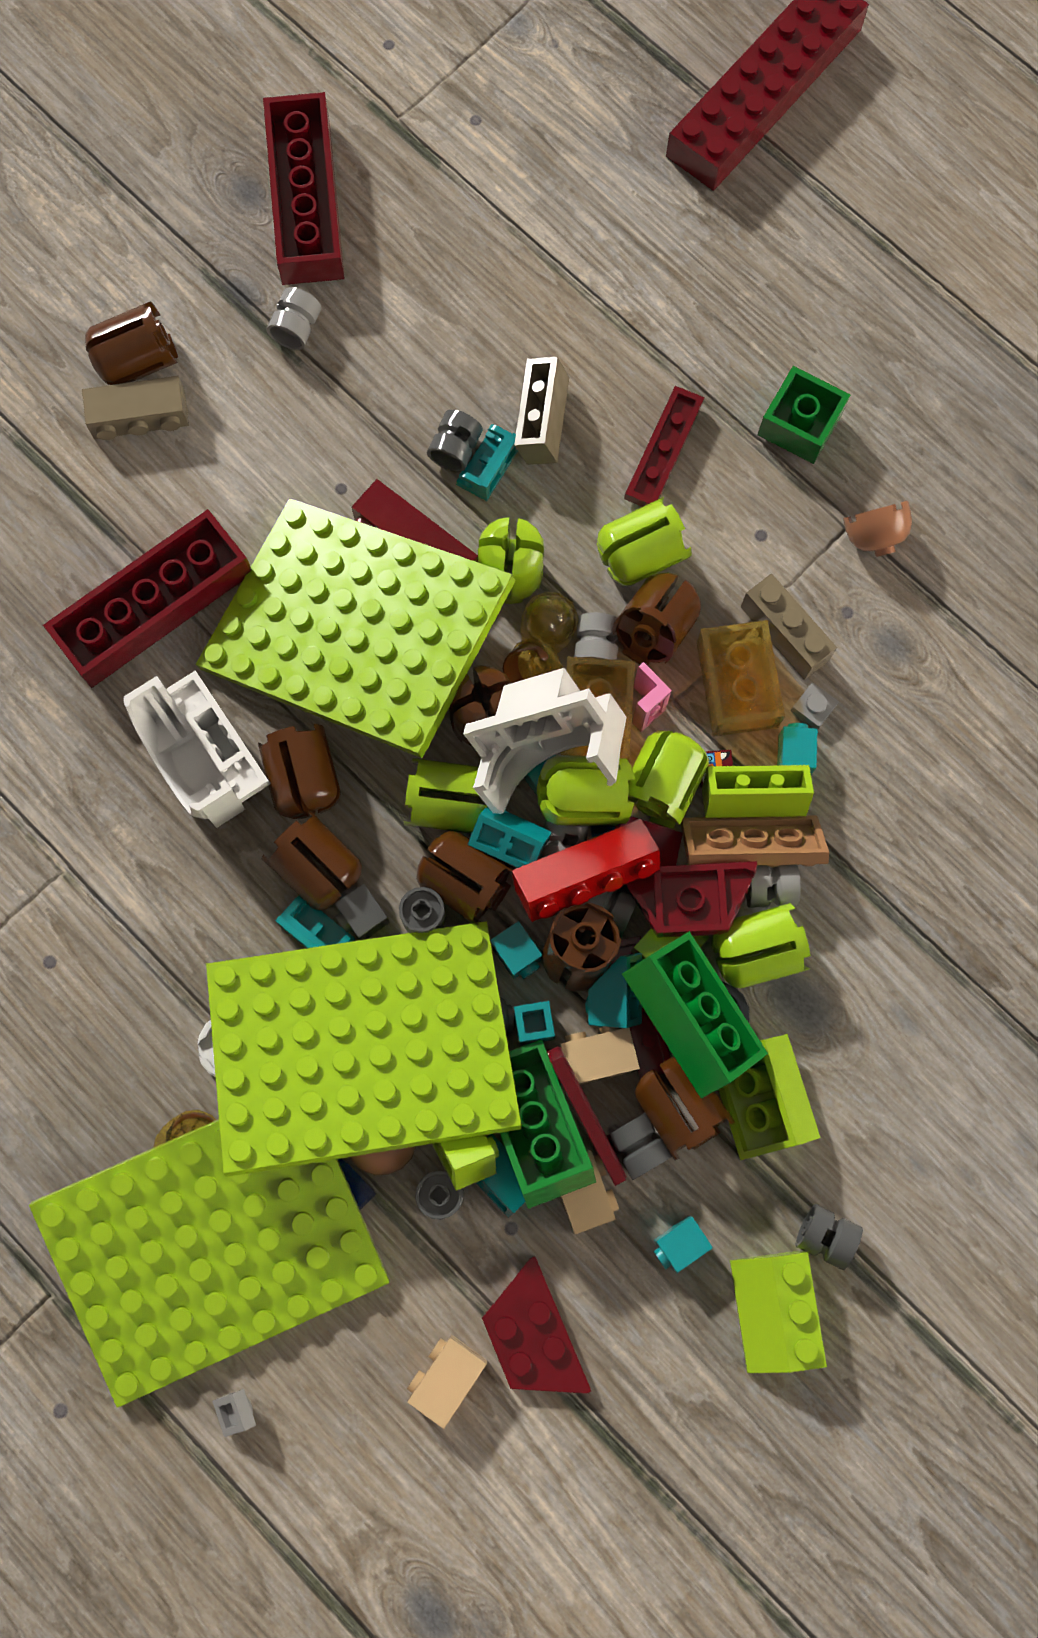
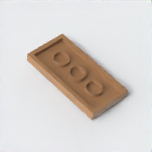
[681,815,830,867]

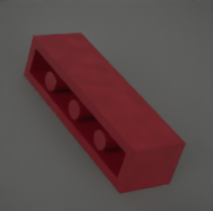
[351,479,478,562]

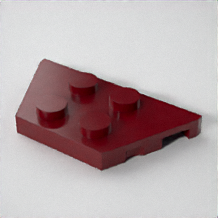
[625,861,757,938]
[482,1256,591,1394]

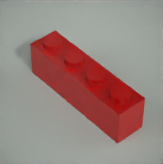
[512,819,660,922]

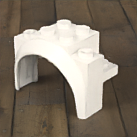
[463,668,627,814]
[124,671,270,828]

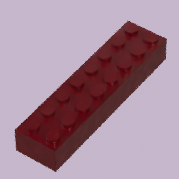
[666,0,869,191]

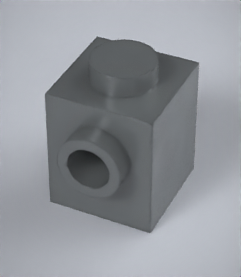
[335,884,390,940]

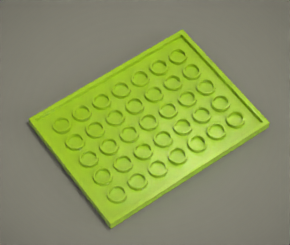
[195,498,516,758]
[206,921,521,1177]
[29,1119,390,1408]

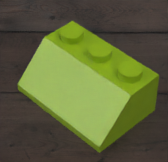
[719,1034,821,1161]
[729,1251,827,1373]

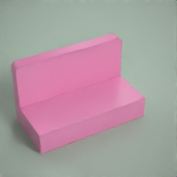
[632,662,672,732]

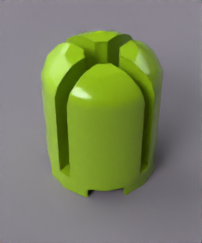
[597,497,692,586]
[478,517,544,604]
[628,730,709,828]
[537,755,634,826]
[404,758,488,833]
[712,903,811,988]

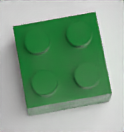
[757,366,851,464]

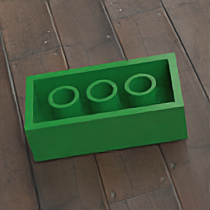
[622,931,768,1098]
[500,1039,596,1209]

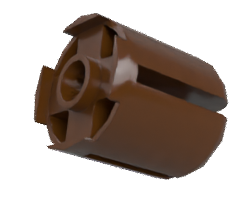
[85,301,178,385]
[612,572,701,666]
[449,665,511,746]
[258,724,341,819]
[261,811,362,910]
[416,831,516,925]
[542,902,621,991]
[635,1057,735,1161]

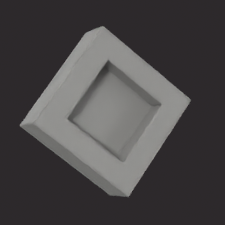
[791,682,839,729]
[212,1389,256,1437]

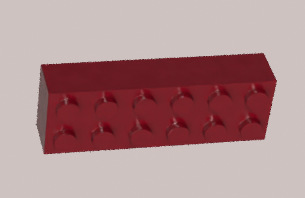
[263,92,345,285]
[43,509,252,688]

